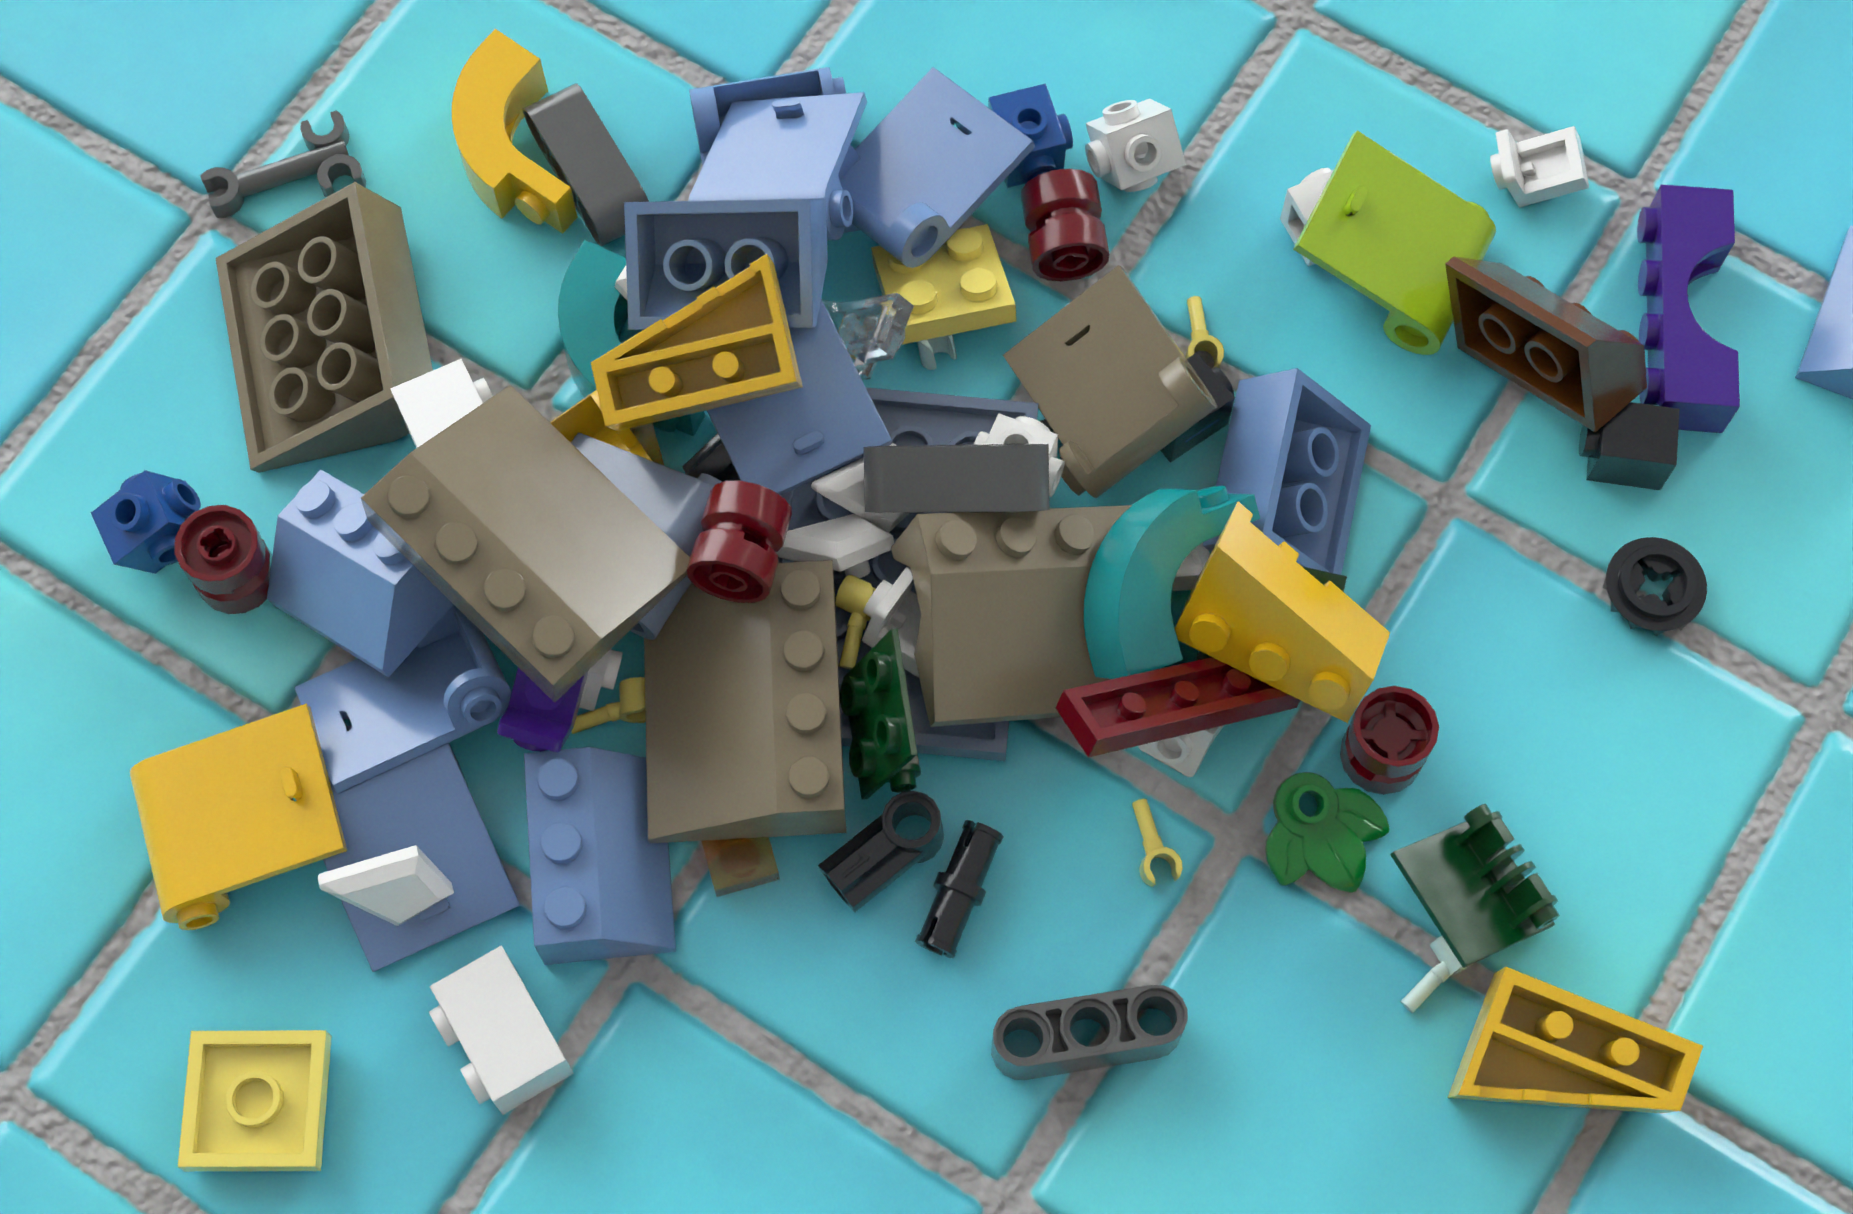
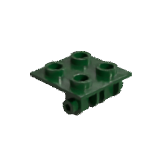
[840,628,921,800]
[1390,804,1560,968]

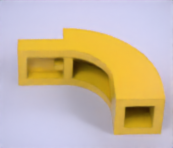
[452,29,578,234]

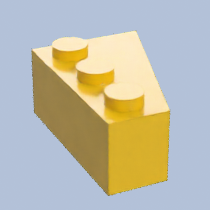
[591,254,803,431]
[1175,502,1390,723]
[1448,967,1703,1114]

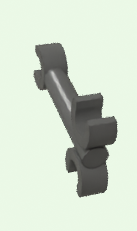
[200,110,366,218]

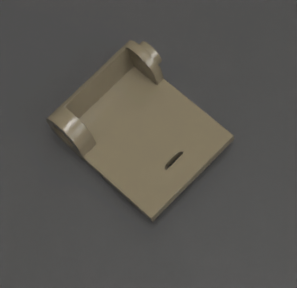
[1003,265,1217,498]

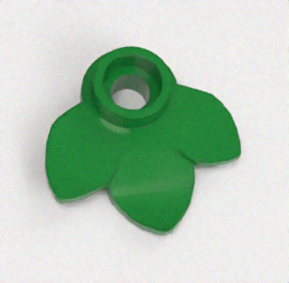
[1265,772,1390,893]

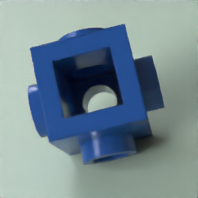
[988,83,1073,188]
[91,470,201,574]

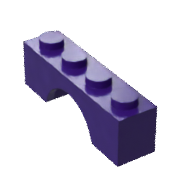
[1637,184,1740,433]

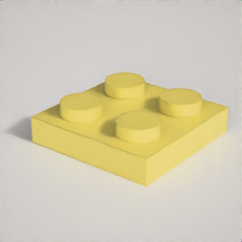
[871,224,1016,346]
[178,1030,332,1172]

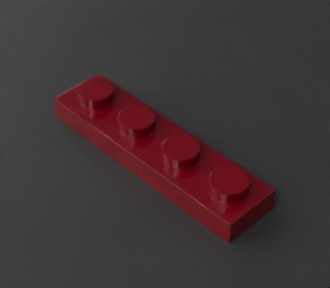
[1055,657,1301,758]

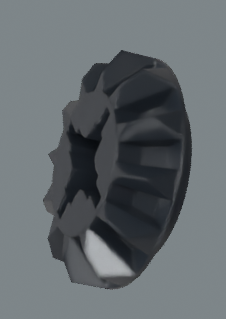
[1602,537,1707,636]

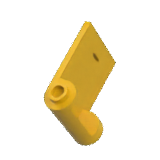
[130,703,347,930]

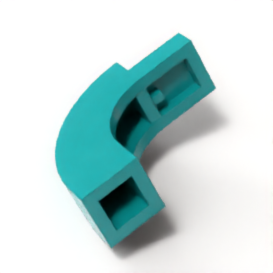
[558,239,705,437]
[1084,486,1260,679]

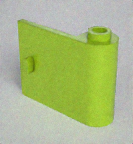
[1293,130,1496,355]

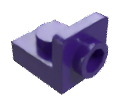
[497,667,589,752]

